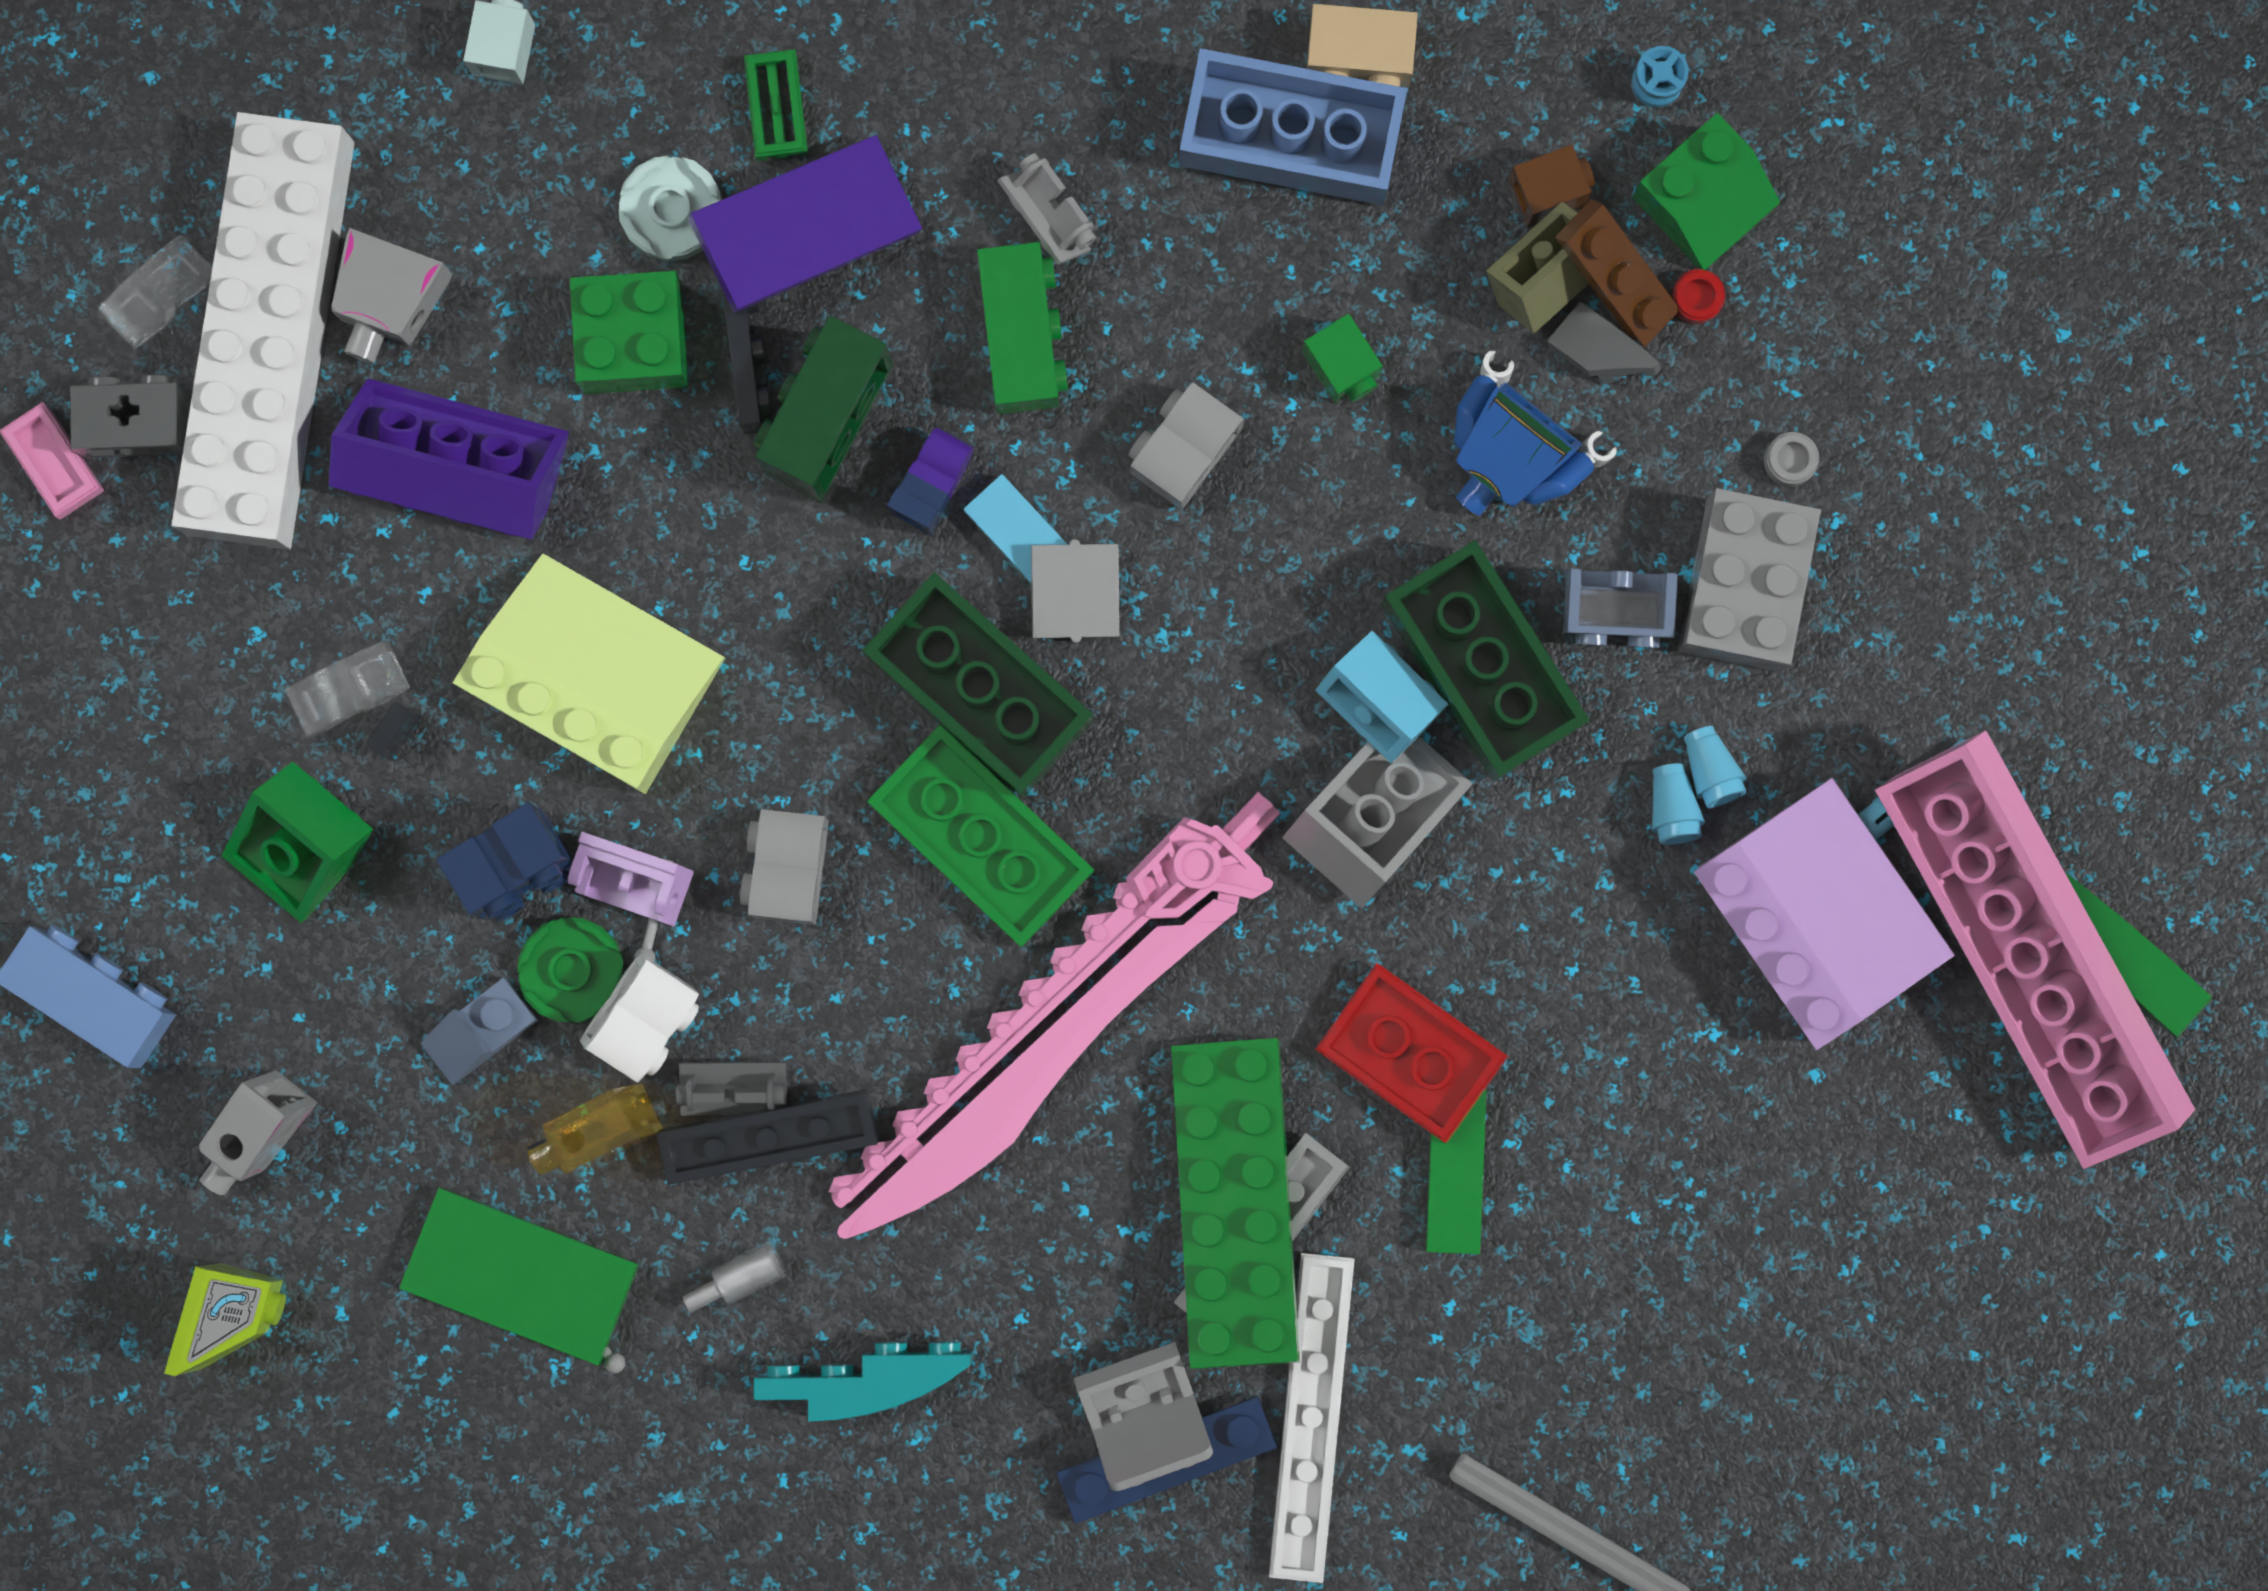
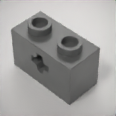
[70,375,190,458]

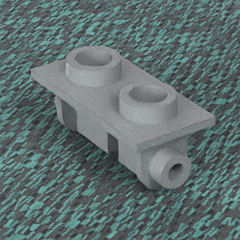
[997,153,1097,265]

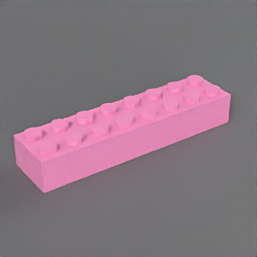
[1875,730,2196,1169]

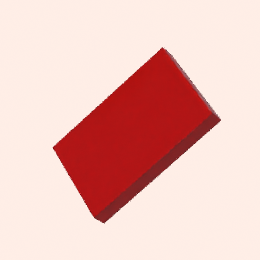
[1315,963,1509,1143]

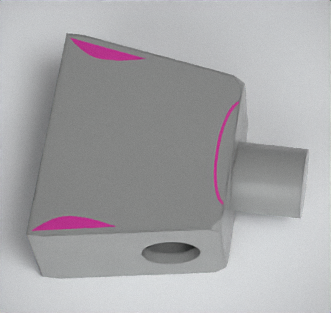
[332,228,452,364]
[198,1070,318,1195]

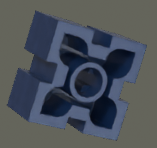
[436,802,574,922]

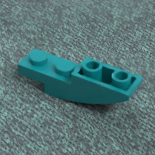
[754,1341,973,1422]

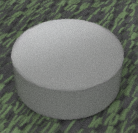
[1764,432,1819,487]

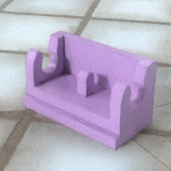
[568,832,694,926]

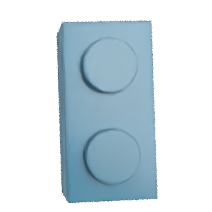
[1315,631,1448,764]

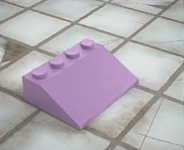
[1694,778,1955,1050]

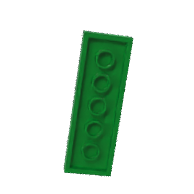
[1171,1038,1300,1370]

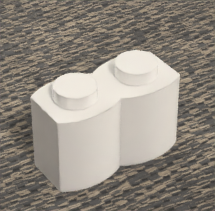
[580,953,699,1083]

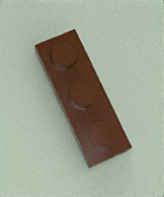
[1555,199,1678,347]

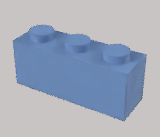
[0,924,176,1068]

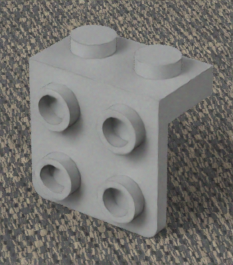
[1073,1342,1213,1491]

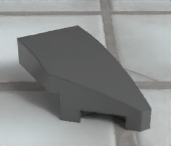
[1547,302,1661,384]

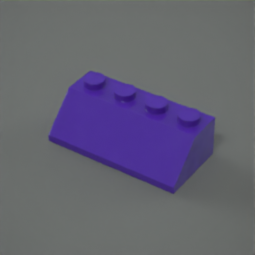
[329,378,569,540]

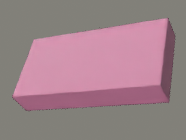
[0,402,104,520]

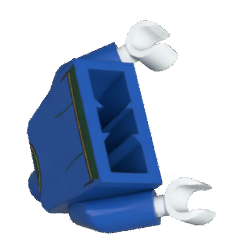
[1454,351,1616,516]

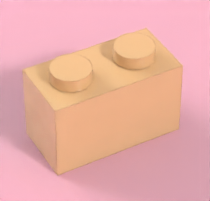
[1307,4,1418,88]

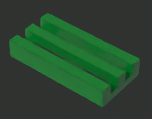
[744,49,809,162]

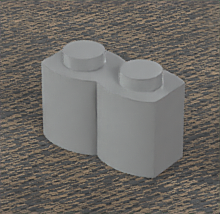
[1128,382,1244,510]
[740,809,828,925]

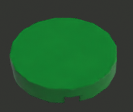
[517,918,625,1023]

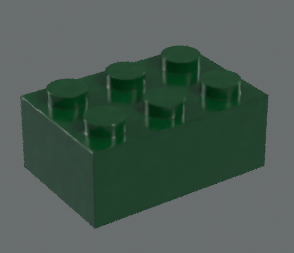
[753,315,893,503]

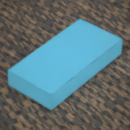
[963,474,1068,584]

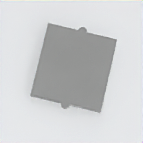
[1031,539,1119,642]

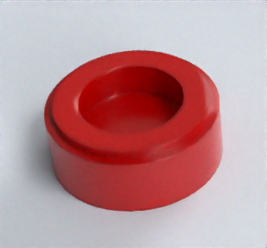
[1671,269,1725,324]

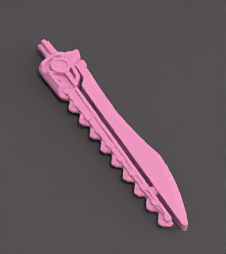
[829,792,1281,1239]

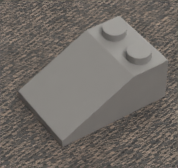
[1282,737,1473,909]

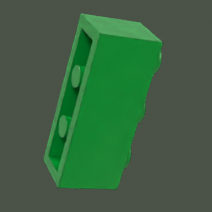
[977,242,1068,414]

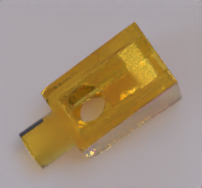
[528,1083,663,1175]

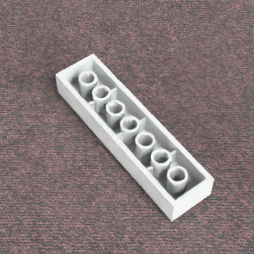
[171,112,355,550]

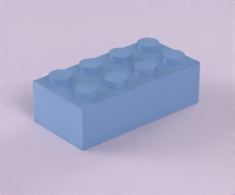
[1179,48,1407,206]

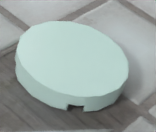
[618,156,722,261]

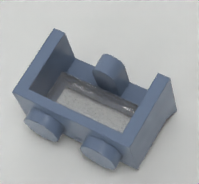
[1563,568,1678,648]

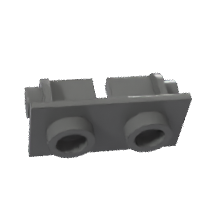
[676,1061,787,1116]

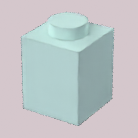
[463,0,535,85]

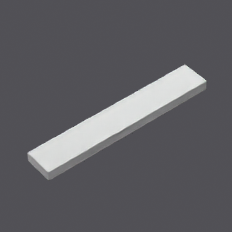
[1269,1253,1354,1583]

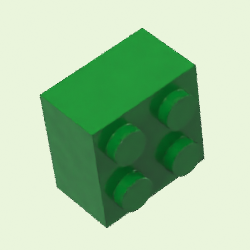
[570,271,689,394]

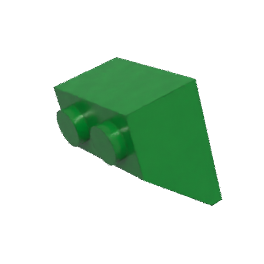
[1632,112,1780,270]
[222,762,373,923]

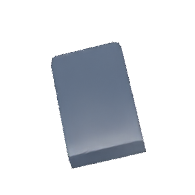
[420,977,538,1085]

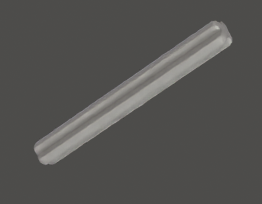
[1449,1454,1691,1591]

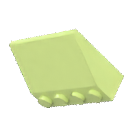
[453,554,725,794]

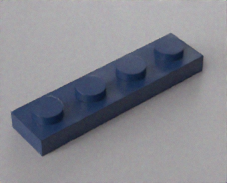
[1057,1395,1277,1524]

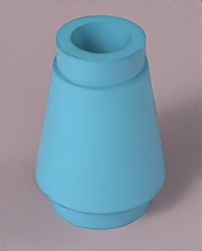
[1684,726,1746,808]
[1652,763,1705,845]

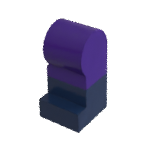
[887,427,974,536]

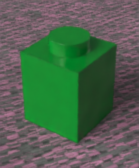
[1302,313,1383,404]

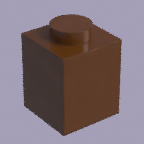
[1508,144,1595,227]

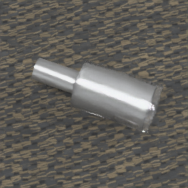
[682,1240,787,1313]

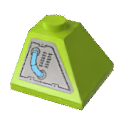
[164,1263,286,1376]

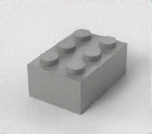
[1677,488,1821,673]

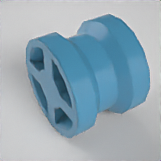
[1631,46,1689,108]

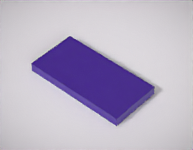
[688,135,922,313]

